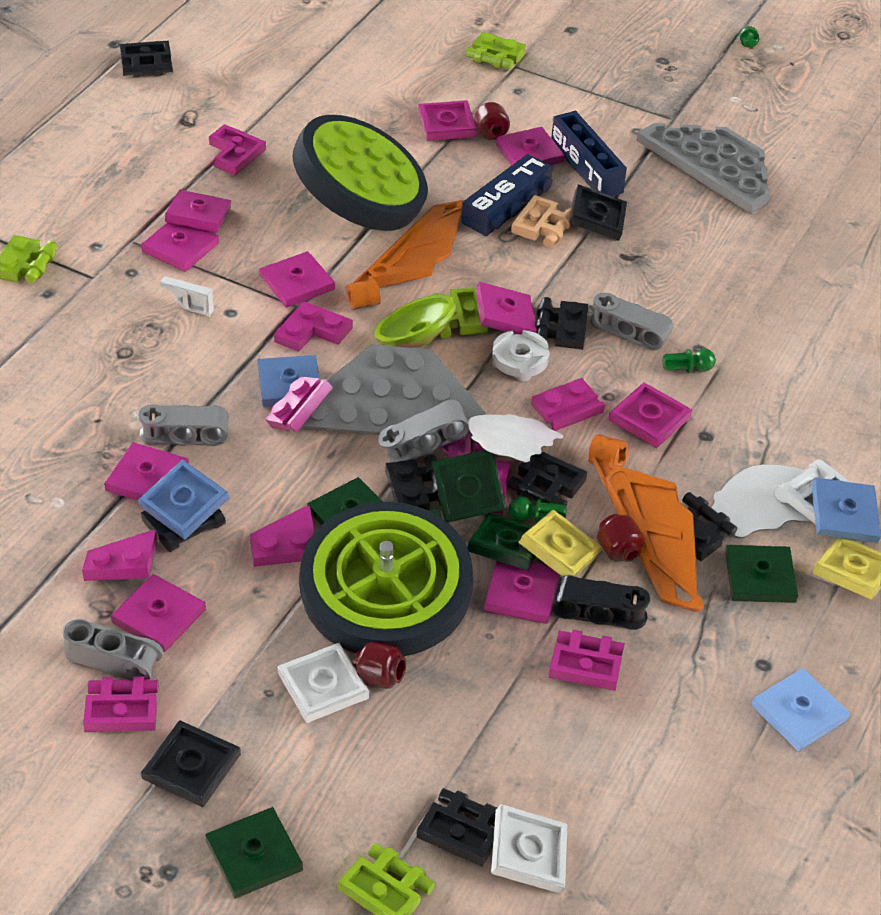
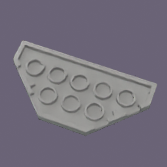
[636,123,770,214]
[302,344,485,437]

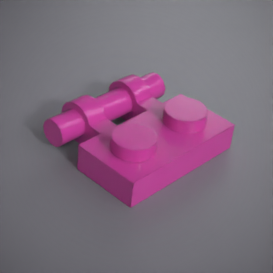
[549,630,625,691]
[83,676,159,732]

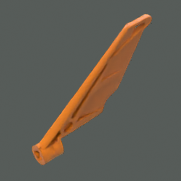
[345,200,464,310]
[588,434,704,612]

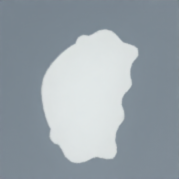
[468,414,564,462]
[711,465,813,538]

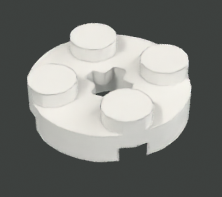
[492,330,550,382]

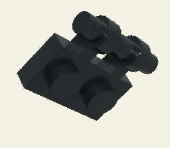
[120,40,173,78]
[535,297,589,350]
[507,451,587,506]
[385,454,441,511]
[682,492,738,561]
[417,788,497,867]

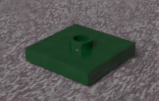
[431,450,507,523]
[307,477,383,526]
[467,513,536,571]
[725,545,798,603]
[205,807,303,899]

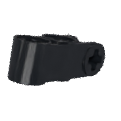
[551,575,650,630]

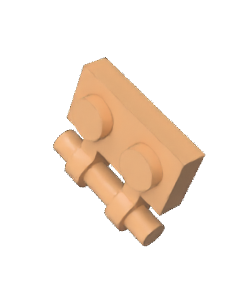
[511,195,572,247]

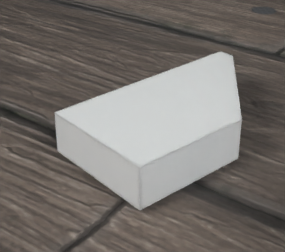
[160,276,214,317]

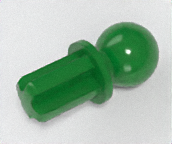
[739,26,759,49]
[662,348,716,373]
[508,497,567,523]

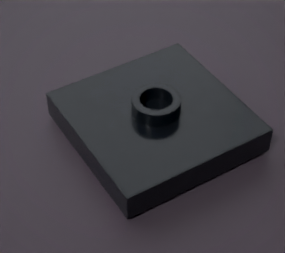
[569,184,627,241]
[141,720,241,807]

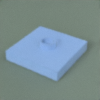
[751,668,850,752]

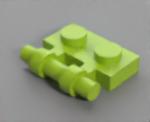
[465,32,526,69]
[0,235,58,283]
[432,287,488,339]
[338,843,436,915]

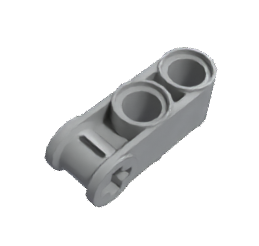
[590,293,674,351]
[378,400,469,462]
[138,404,228,446]
[63,619,163,680]

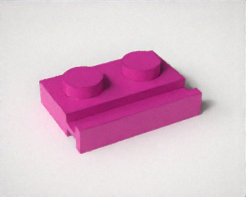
[265,377,332,432]
[531,378,605,431]

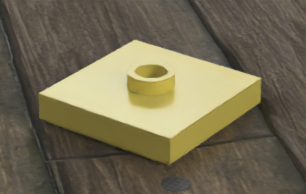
[519,510,603,577]
[812,538,881,600]

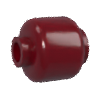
[474,102,510,140]
[597,514,645,562]
[353,641,406,689]

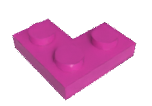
[209,124,266,176]
[274,301,353,352]

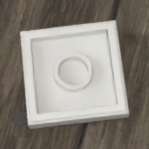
[277,643,369,723]
[491,804,567,894]

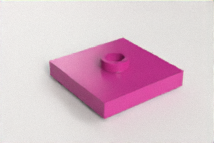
[418,100,477,141]
[496,126,564,166]
[165,189,231,233]
[141,223,219,272]
[259,251,335,308]
[475,281,537,334]
[608,382,692,448]
[104,442,189,501]
[484,561,560,624]
[111,574,206,652]

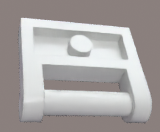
[774,459,850,525]

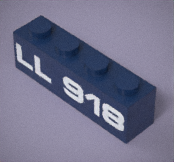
[551,110,627,196]
[461,154,553,237]

